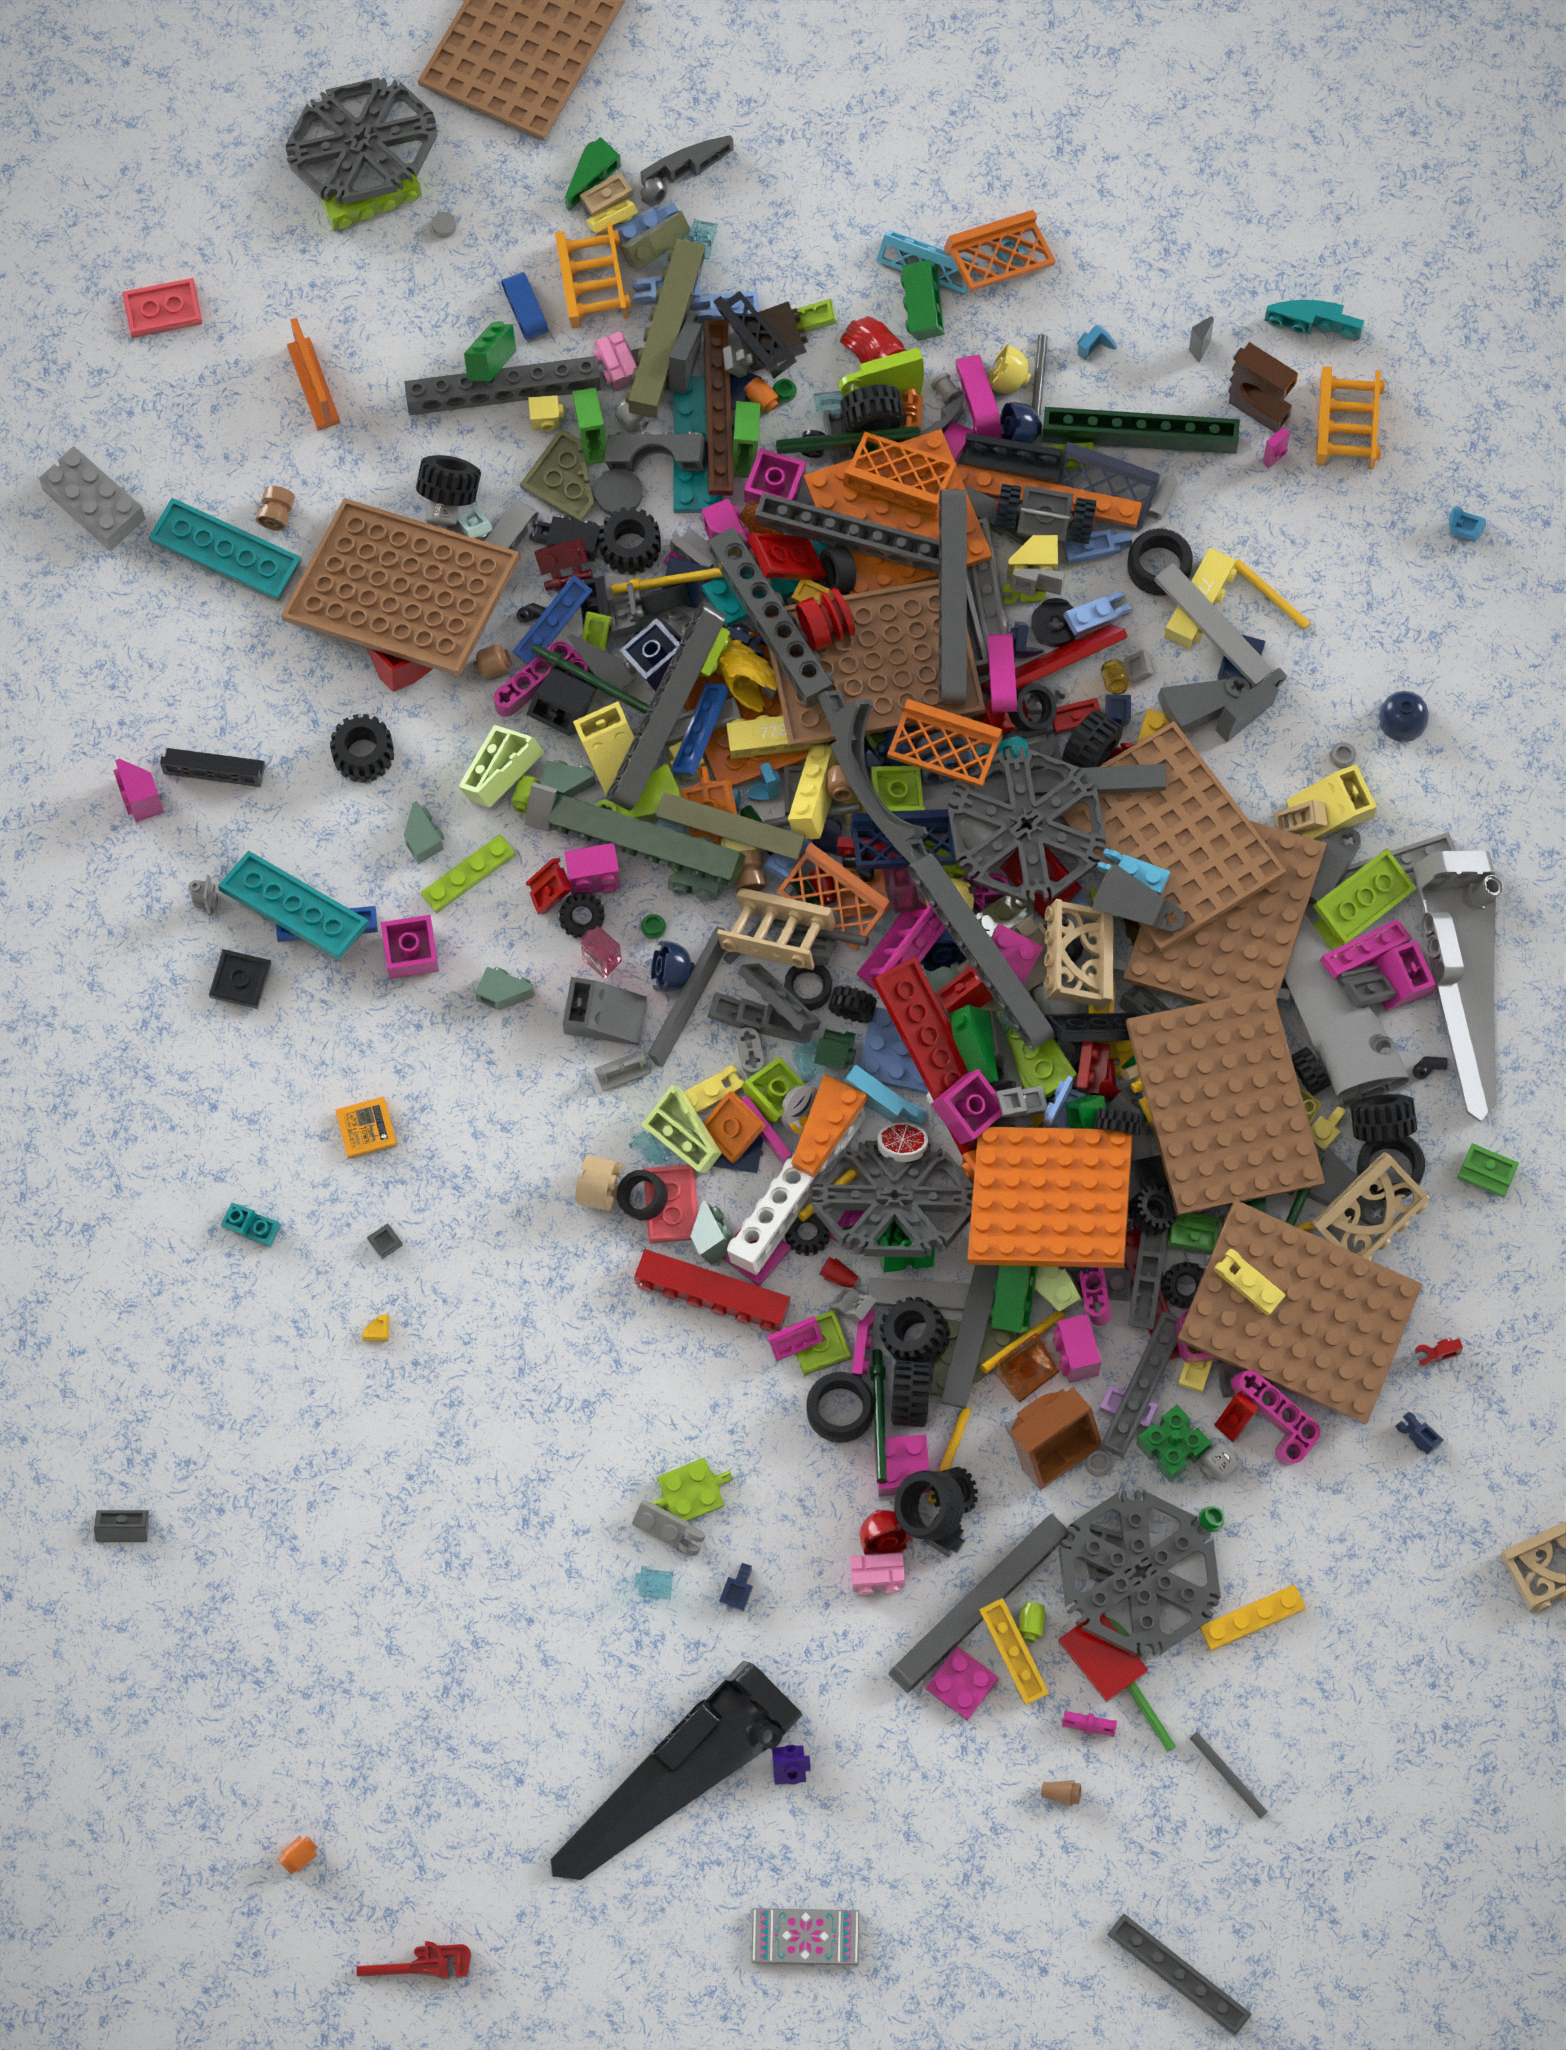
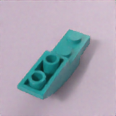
[1264,300,1364,340]

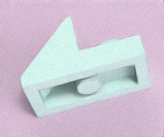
[457,508,493,541]

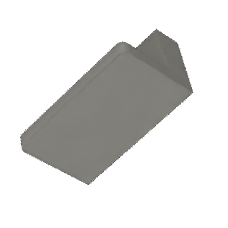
[670,529,718,569]

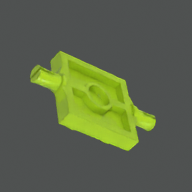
[651,1457,733,1522]

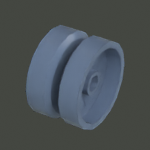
[914,731,975,785]

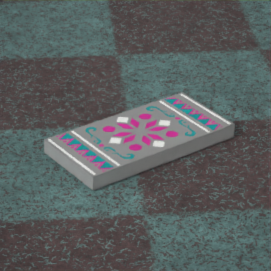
[751,1908,859,1965]

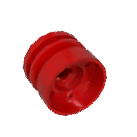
[795,587,855,651]

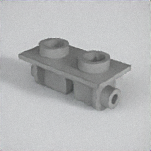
[188,875,218,916]
[594,1051,650,1091]

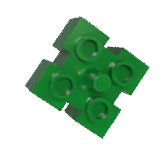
[876,1212,935,1273]
[1136,1404,1211,1483]

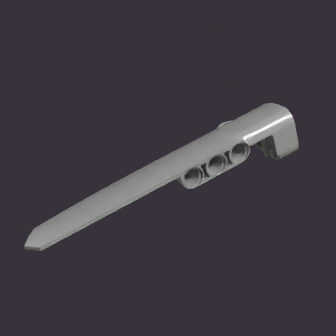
[1413,851,1503,1122]
[1284,913,1409,1109]

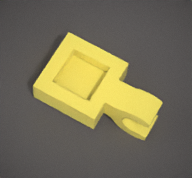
[1310,1106,1347,1153]

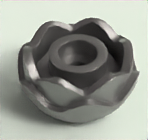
[640,177,667,205]

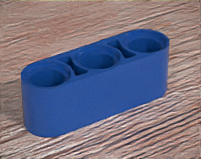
[501,272,549,340]

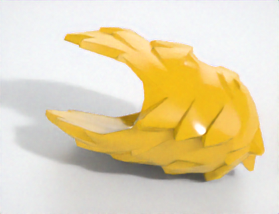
[715,637,777,712]

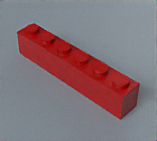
[634,1249,790,1332]

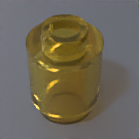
[1101,659,1129,695]

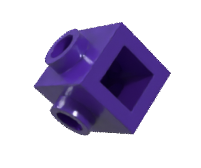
[772,1745,811,1785]

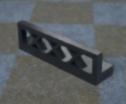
[713,291,797,379]
[963,433,1064,483]
[160,748,265,787]

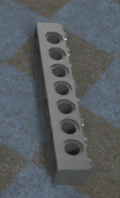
[404,356,601,416]
[755,492,939,574]
[707,527,834,708]

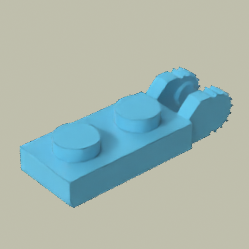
[1096,848,1170,895]

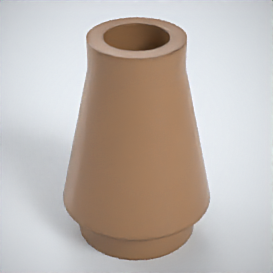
[1041,1780,1081,1806]

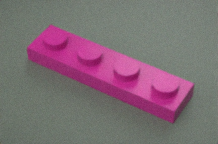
[1320,919,1412,980]

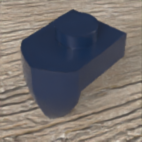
[1010,621,1044,658]
[1105,694,1131,727]
[813,817,842,854]

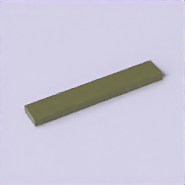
[656,792,806,860]

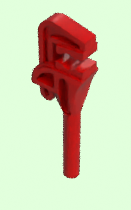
[356,1941,472,1979]

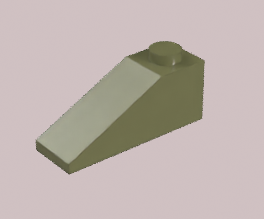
[619,211,692,269]

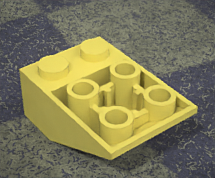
[573,701,635,795]
[1286,764,1377,840]

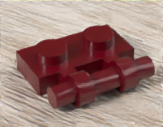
[534,537,593,591]

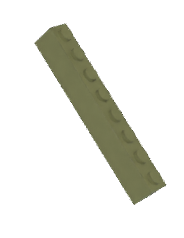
[625,239,705,419]

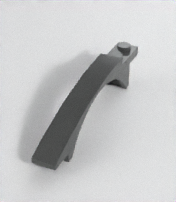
[818,690,928,864]

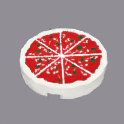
[877,1123,928,1162]

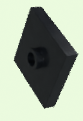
[209,949,272,1009]
[1128,1155,1174,1213]

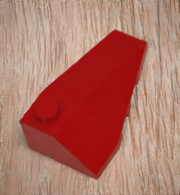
[366,647,433,692]

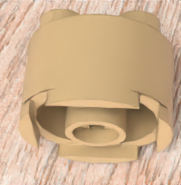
[575,1154,623,1212]

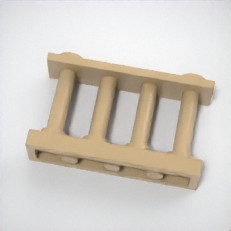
[717,888,836,970]

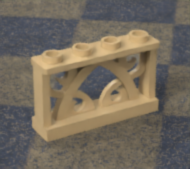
[1044,899,1113,1010]
[1311,1152,1430,1261]
[1500,1521,1566,1612]

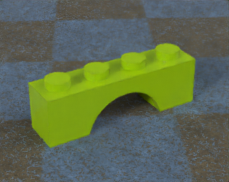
[321,162,422,231]

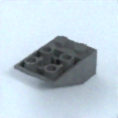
[563,977,647,1045]

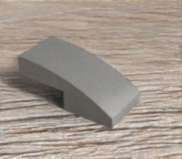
[1011,569,1065,596]
[526,782,557,832]
[996,1086,1048,1117]
[829,1288,877,1321]

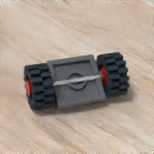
[994,483,1096,544]

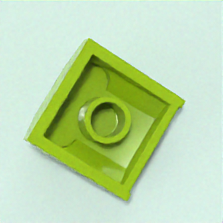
[870,766,925,812]
[742,1056,807,1123]

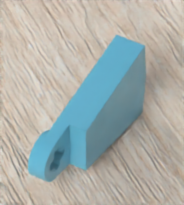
[841,1064,928,1126]

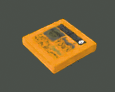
[335,1097,397,1159]

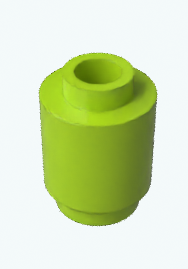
[511,775,541,814]
[1017,1602,1046,1643]

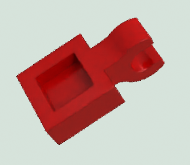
[1415,1338,1463,1366]

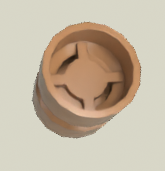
[256,486,295,531]
[734,850,766,893]

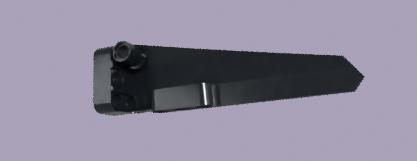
[550,1661,803,1880]

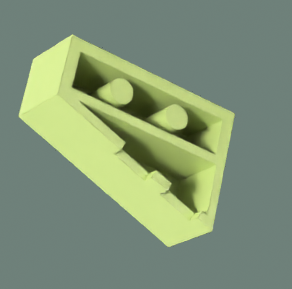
[458,725,545,808]
[641,1085,722,1173]
[1035,1266,1084,1312]

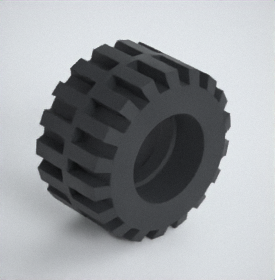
[840,384,906,433]
[416,455,481,506]
[599,507,661,575]
[1062,709,1123,768]
[330,714,394,783]
[1350,1094,1417,1142]
[879,1297,950,1363]
[891,1360,931,1427]

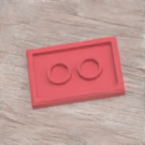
[122,278,203,338]
[643,1164,698,1244]

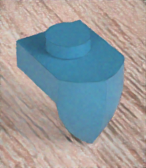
[1077,325,1117,360]
[1449,506,1486,542]
[747,762,781,801]

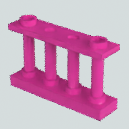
[856,896,945,990]

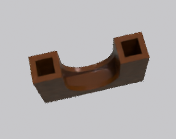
[1228,342,1298,433]

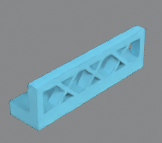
[876,230,979,294]

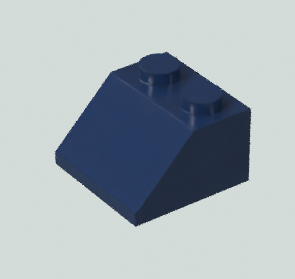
[619,618,680,692]

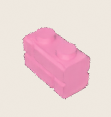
[593,331,638,391]
[850,1552,905,1595]

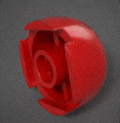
[859,1510,913,1555]

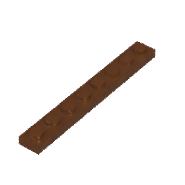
[703,320,734,496]

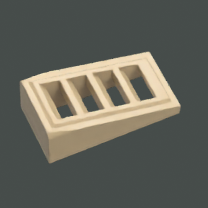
[1274,800,1328,834]

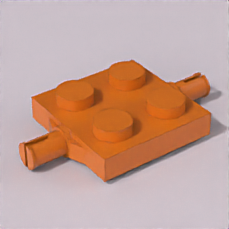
[681,766,737,845]

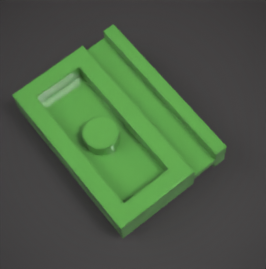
[1457,1143,1519,1198]
[1167,1213,1220,1255]

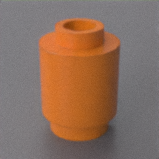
[744,377,779,413]
[278,1836,318,1875]

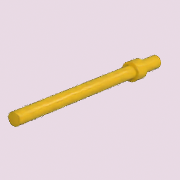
[611,568,724,594]

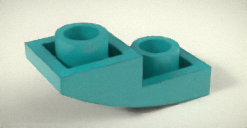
[221,1202,281,1248]

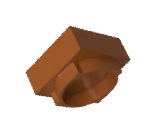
[1010,1387,1102,1490]

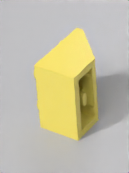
[1007,535,1058,578]

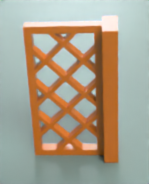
[944,210,1056,292]
[287,318,340,431]
[844,432,957,517]
[887,699,1002,788]
[776,842,893,951]

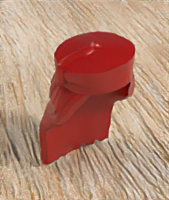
[840,316,907,364]

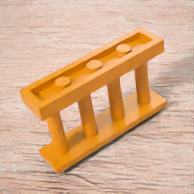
[555,222,632,328]
[1315,366,1385,469]

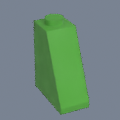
[572,387,607,465]
[732,401,760,478]

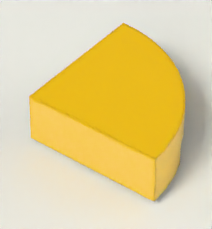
[362,1314,389,1341]

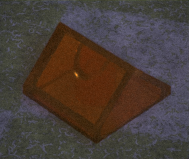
[994,1332,1060,1403]

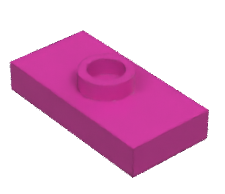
[1263,427,1290,468]
[767,1316,824,1361]

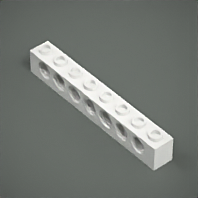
[727,1108,866,1275]

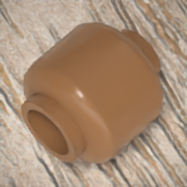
[473,644,512,680]
[826,764,856,802]

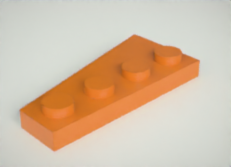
[791,1074,868,1178]

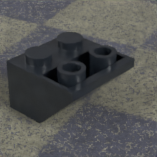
[526,667,597,736]

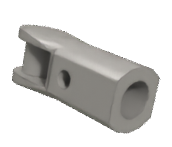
[1147,475,1177,520]

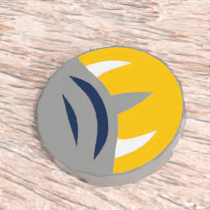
[781,1086,818,1136]

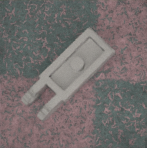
[632,1500,706,1556]

